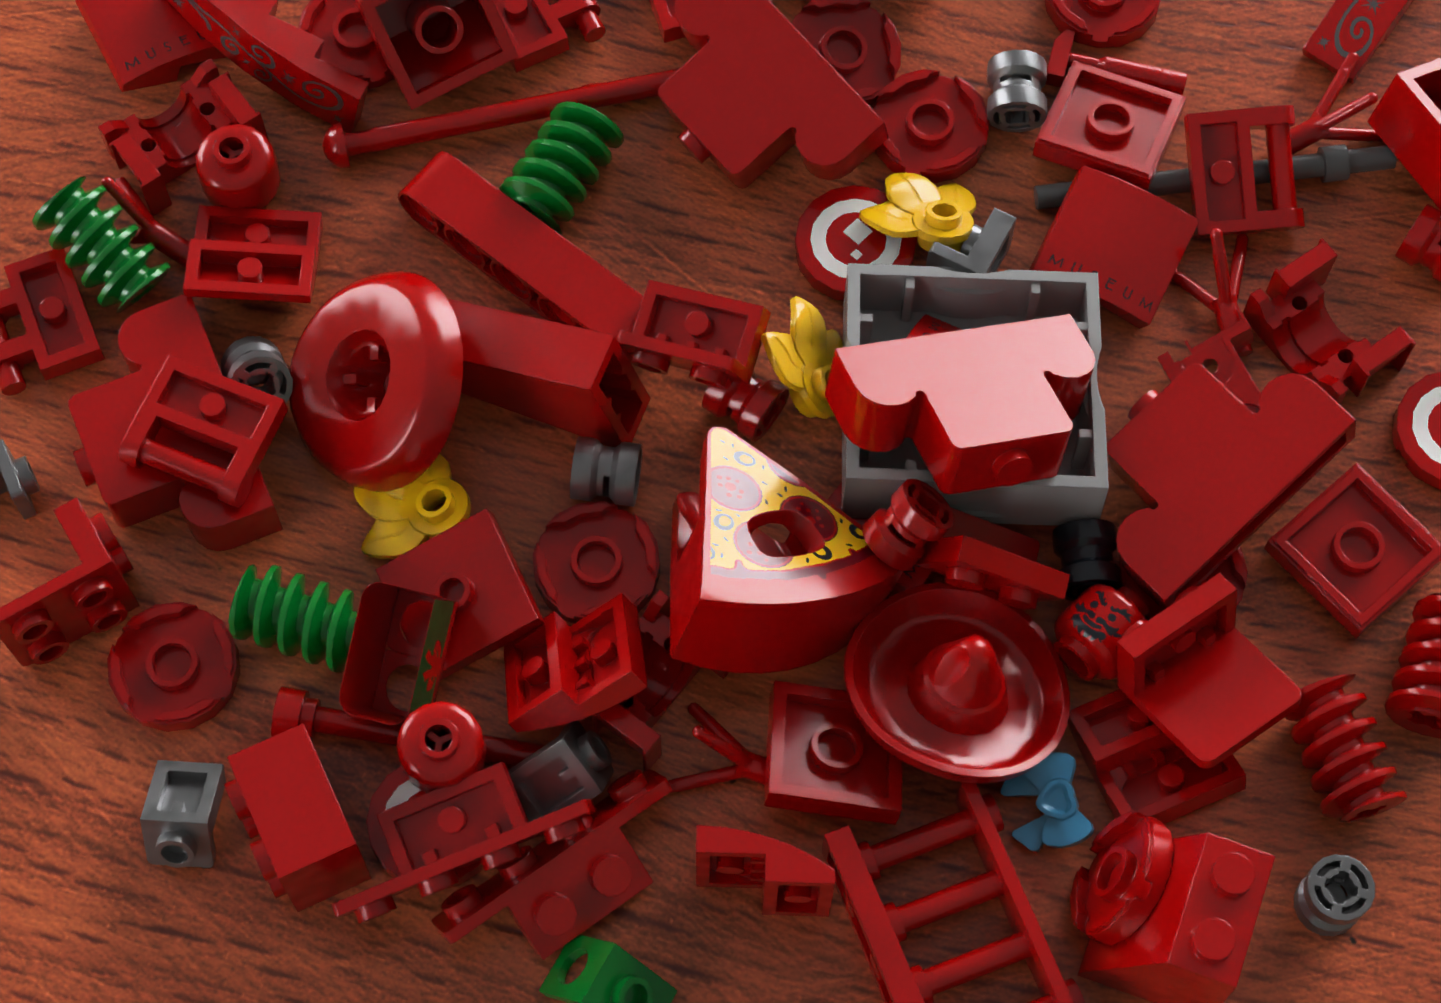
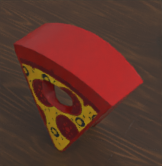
[670,427,903,674]

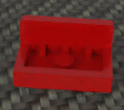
[617,280,771,389]
[915,507,1070,610]

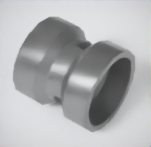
[987,50,1047,132]
[221,336,293,403]
[570,436,642,507]
[1294,854,1375,936]

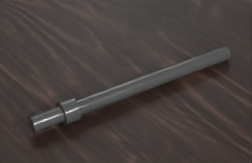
[1034,144,1396,210]

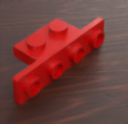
[331,762,596,924]
[431,769,673,960]

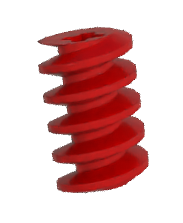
[1384,593,1441,738]
[1285,674,1408,822]

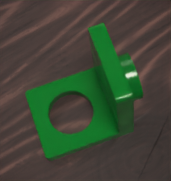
[539,935,677,1003]

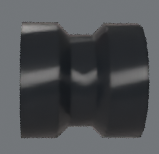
[1052,519,1123,601]

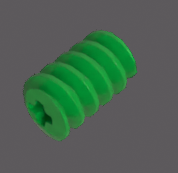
[499,101,624,235]
[32,176,171,314]
[228,564,357,673]

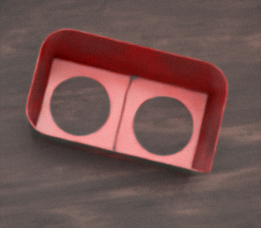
[339,582,458,725]

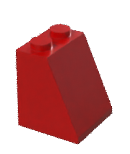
[1077,832,1275,1003]

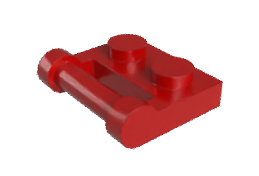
[1184,105,1305,238]
[118,355,288,508]

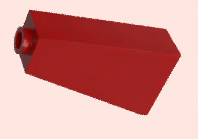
[447,298,651,447]

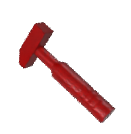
[1046,29,1188,95]

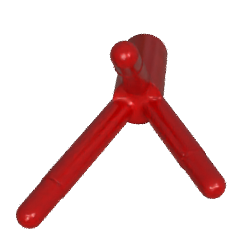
[1266,52,1383,155]
[101,177,190,268]
[1171,228,1253,358]
[668,703,766,794]

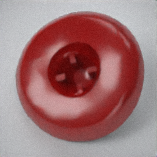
[289,271,463,492]
[844,583,1070,783]

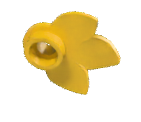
[859,172,976,252]
[761,296,843,419]
[353,453,471,559]

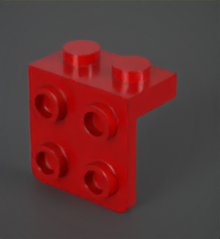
[0,497,140,666]
[1117,573,1302,769]

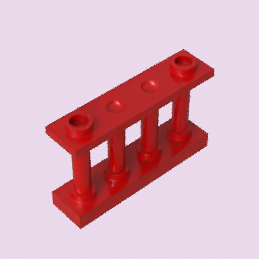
[821,782,1085,1003]

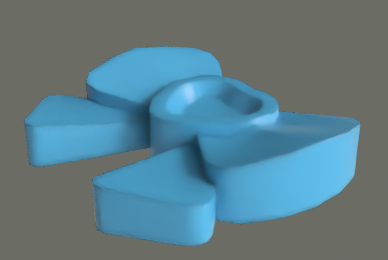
[1001,752,1095,852]

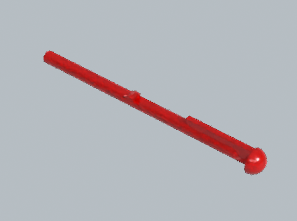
[322,68,679,168]

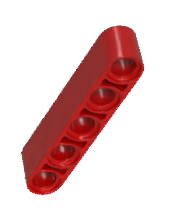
[397,151,643,363]

